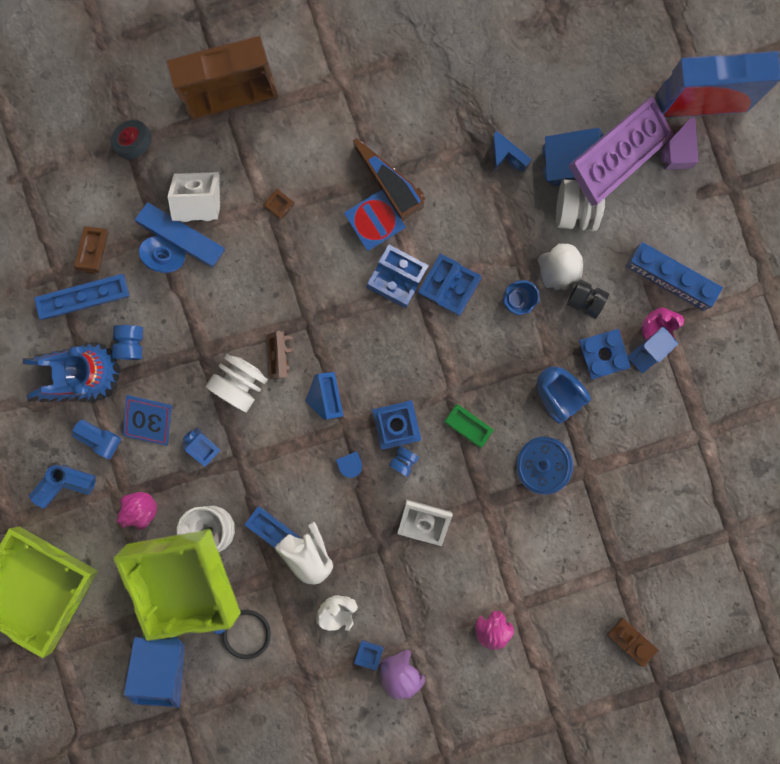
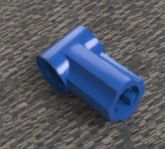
[72,419,122,459]

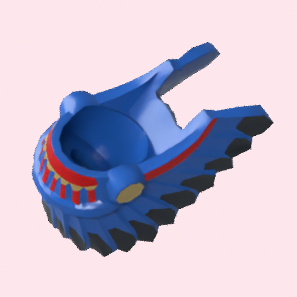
[23,342,121,403]

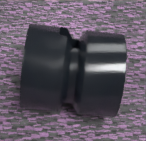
[566,279,609,319]

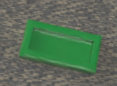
[444,404,494,448]

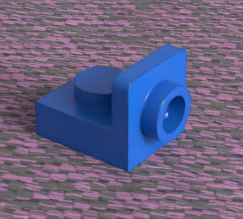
[182,427,221,467]

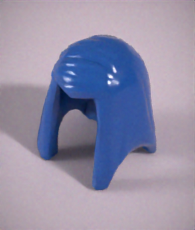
[536,366,591,424]

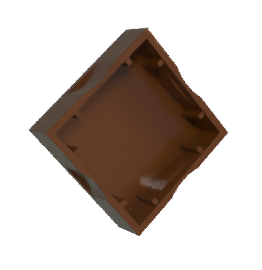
[166,36,278,120]

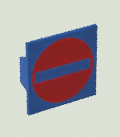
[344,190,406,251]

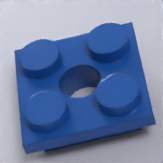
[579,329,631,380]
[372,400,421,450]

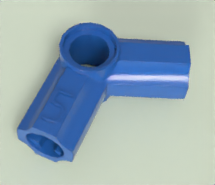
[28,465,96,509]

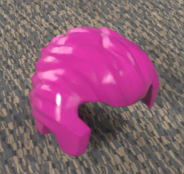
[641,307,684,339]
[116,492,157,530]
[475,611,514,650]

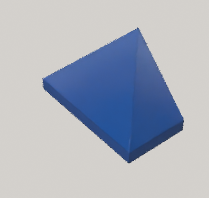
[305,372,344,420]

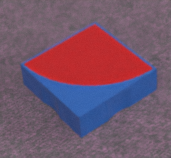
[656,51,780,118]

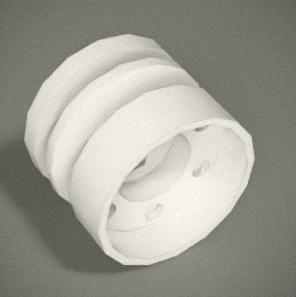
[556,179,605,231]
[205,354,268,412]
[177,506,235,553]

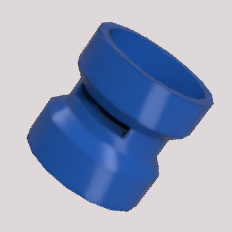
[388,445,420,477]

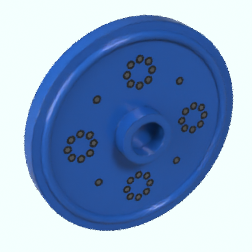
[517,437,573,495]

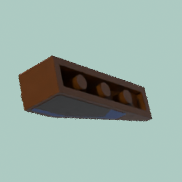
[353,138,426,221]

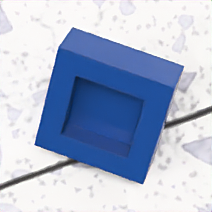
[354,640,384,671]

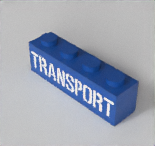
[625,242,723,311]

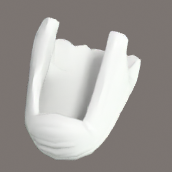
[537,244,583,290]
[276,521,333,584]

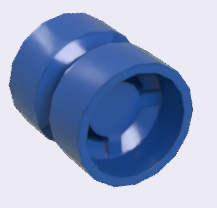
[112,325,143,360]

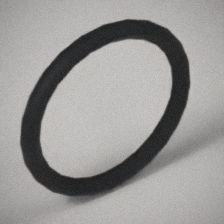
[222,610,271,659]

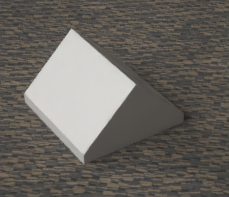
[397,500,453,546]

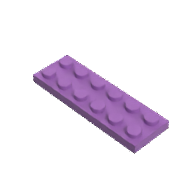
[568,97,674,206]

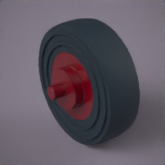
[111,120,152,159]

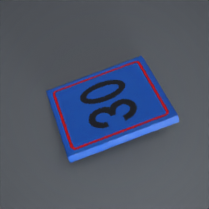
[123,395,172,446]

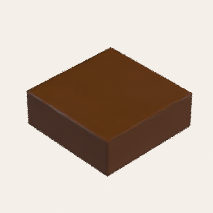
[263,188,295,221]

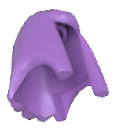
[379,649,425,700]

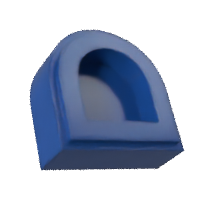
[336,451,362,478]

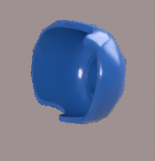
[502,280,539,315]

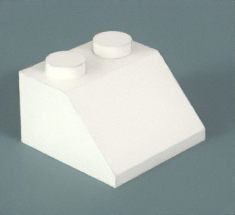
[168,172,220,222]

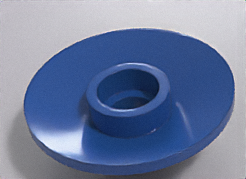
[139,236,185,273]

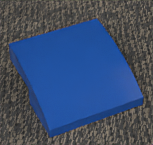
[366,245,429,308]
[418,253,482,317]

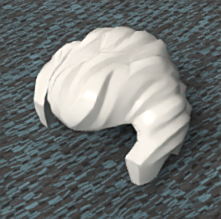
[316,595,358,631]

